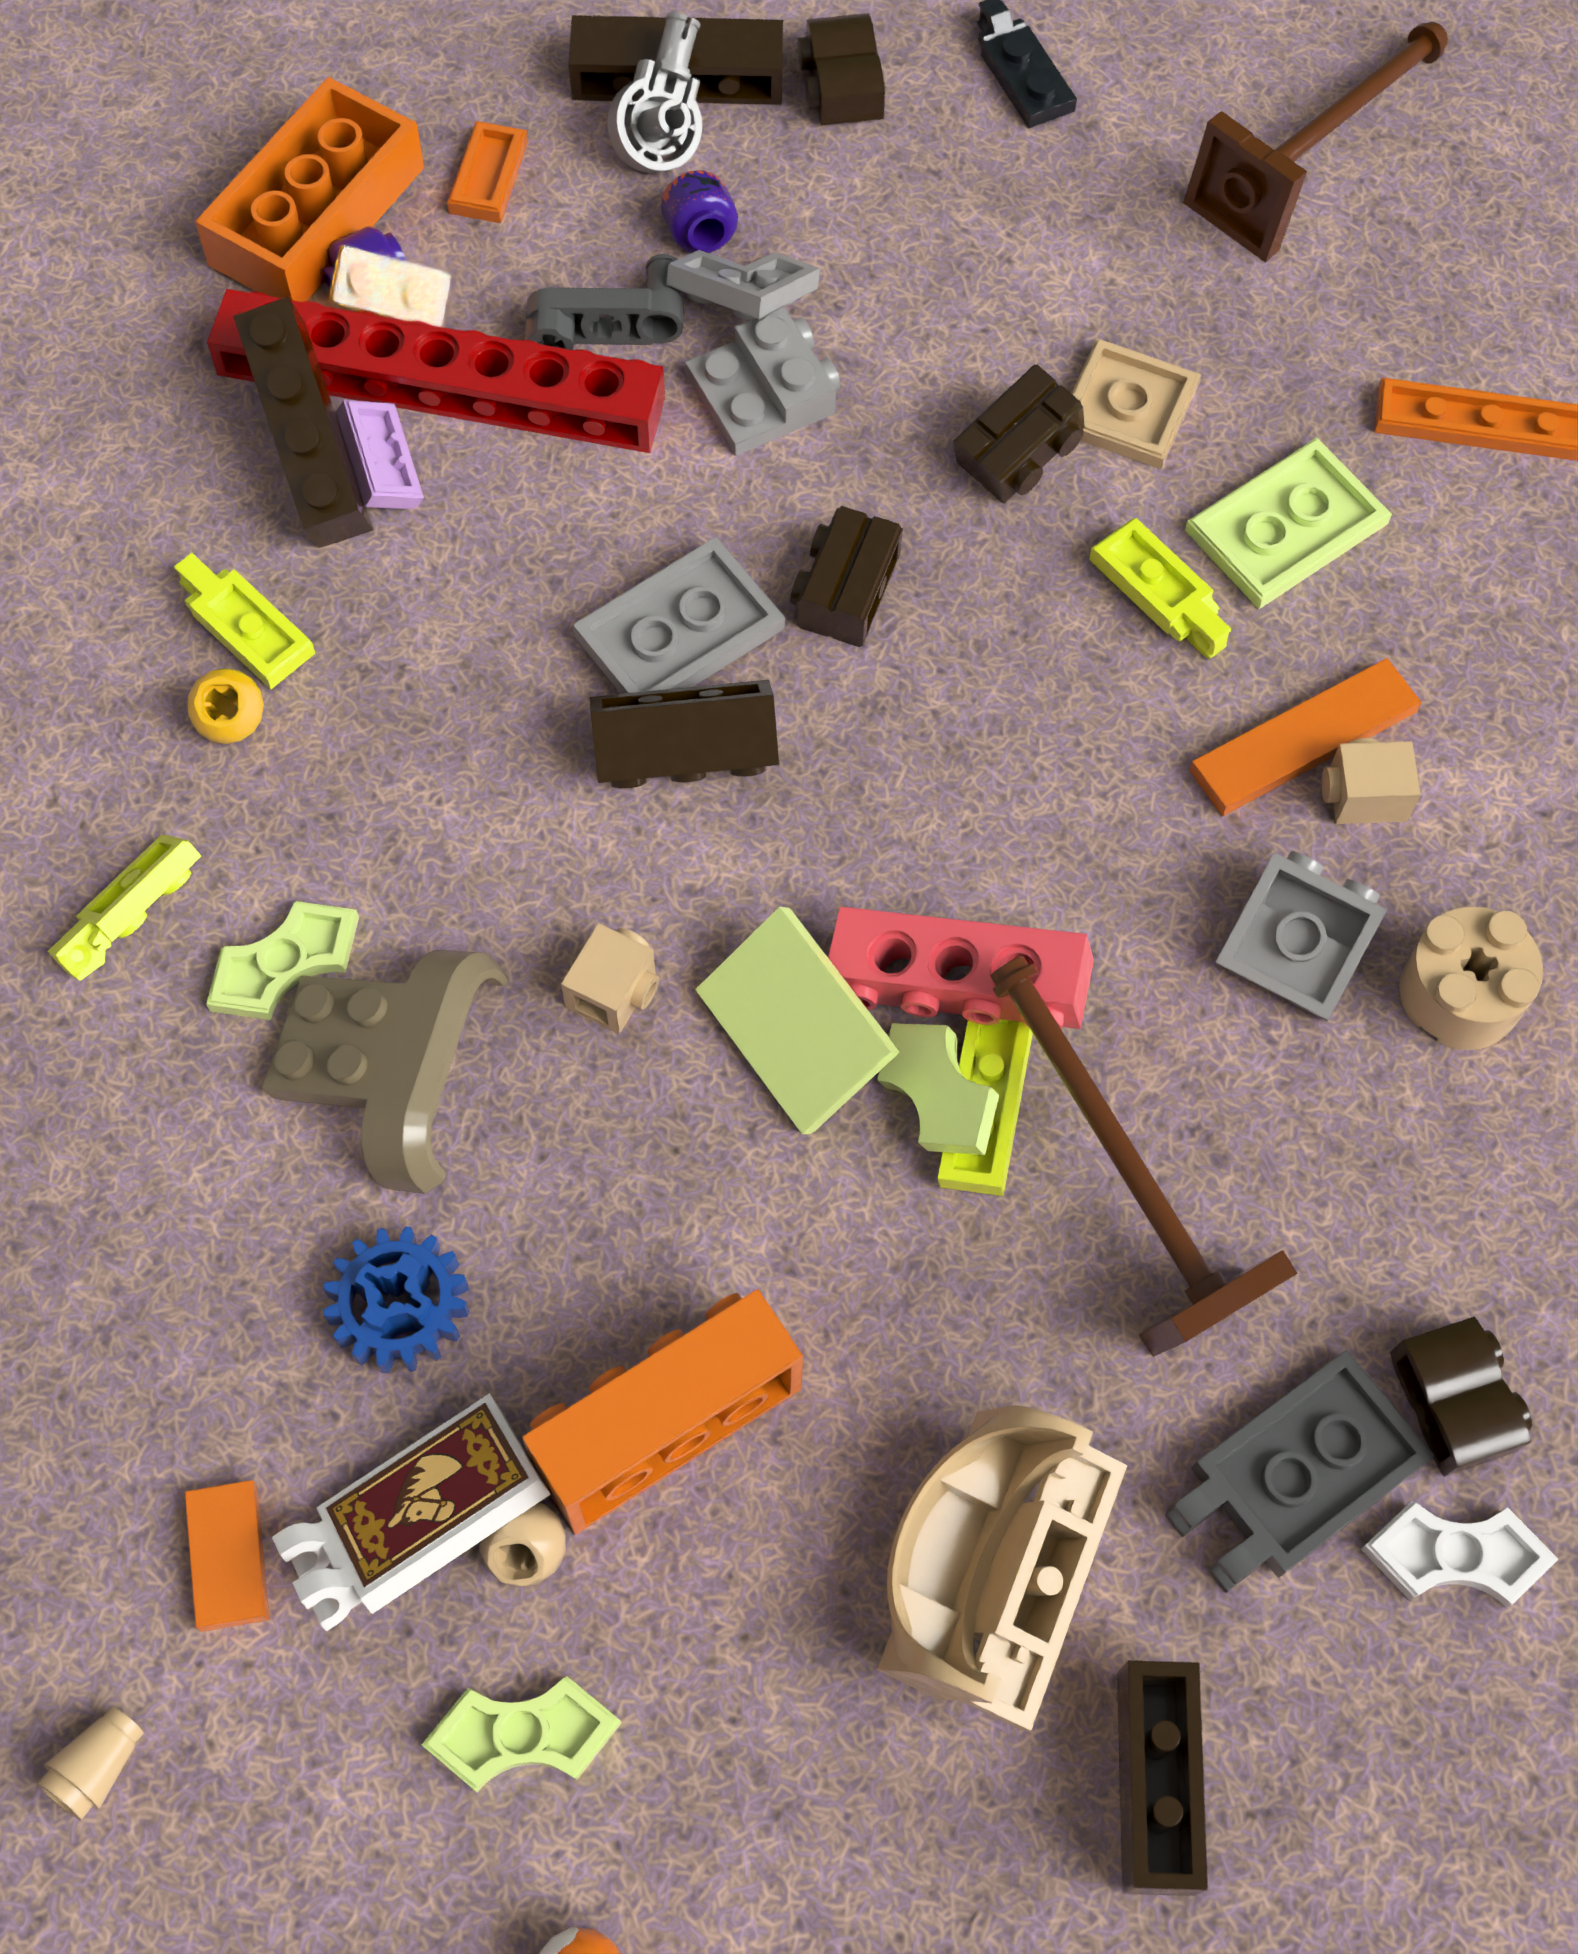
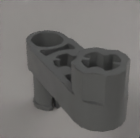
[524,254,684,350]

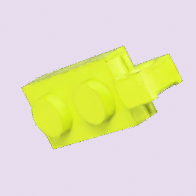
[1089,518,1231,660]
[174,553,315,690]
[47,834,201,981]

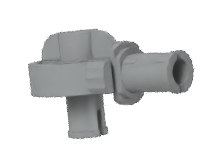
[607,12,702,174]

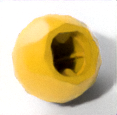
[187,668,264,744]

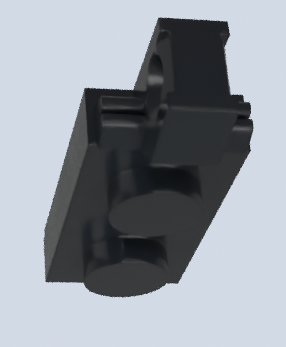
[977,0,1077,129]

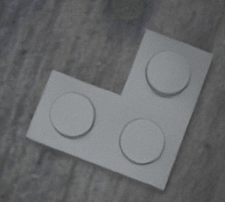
[666,250,820,320]

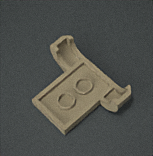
[261,950,509,1194]

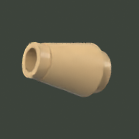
[37,1707,144,1821]

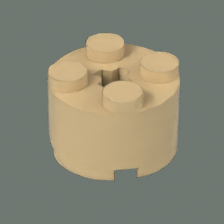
[1399,907,1543,1050]

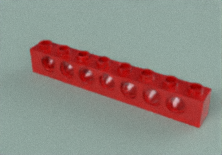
[207,289,665,453]

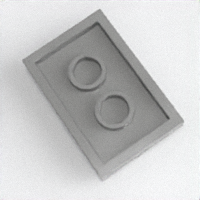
[573,537,785,694]

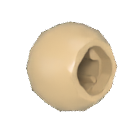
[479,1502,566,1587]

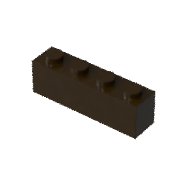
[568,15,783,105]
[233,297,374,548]

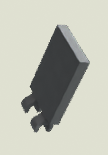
[1165,1350,1435,1593]

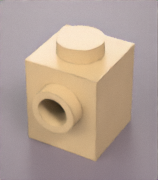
[1321,738,1421,824]
[561,923,660,1034]

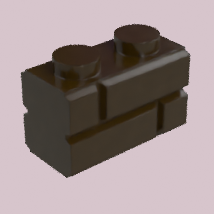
[953,364,1085,504]
[790,506,903,647]

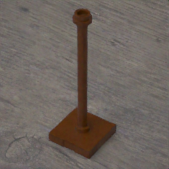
[1183,22,1448,263]
[990,956,1298,1357]

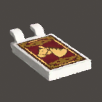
[272,1393,550,1632]

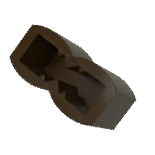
[797,13,885,125]
[1390,1316,1532,1477]

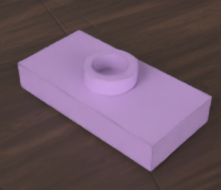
[336,400,424,509]

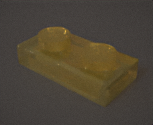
[328,245,452,327]

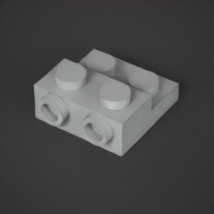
[685,307,840,456]
[1216,851,1387,1022]

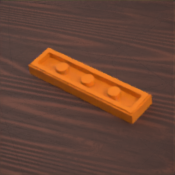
[1374,377,1578,461]
[1189,658,1422,817]

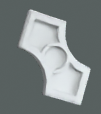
[1361,1501,1558,1608]

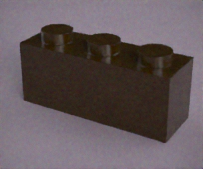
[589,679,779,789]
[1117,1660,1208,1896]

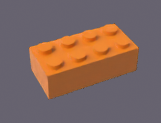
[195,77,424,302]
[522,1289,803,1535]

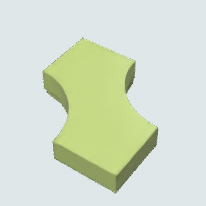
[206,901,359,1020]
[877,1023,999,1155]
[422,1676,621,1792]

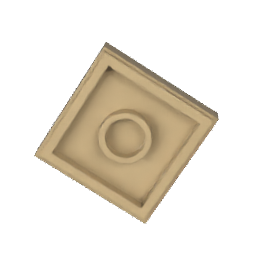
[1071,338,1201,469]

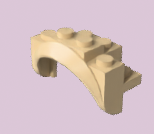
[877,1406,1127,1731]

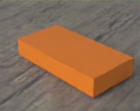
[447,121,528,223]
[185,1480,270,1632]

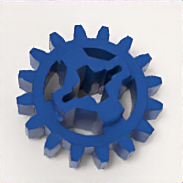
[323,1227,469,1373]

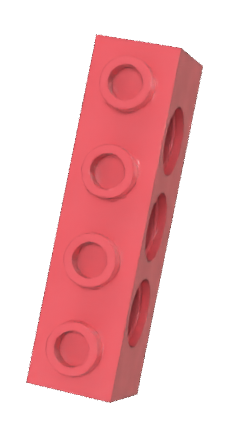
[828,907,1094,1030]

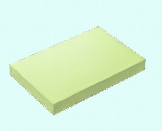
[1185,438,1392,609]
[695,907,900,1134]

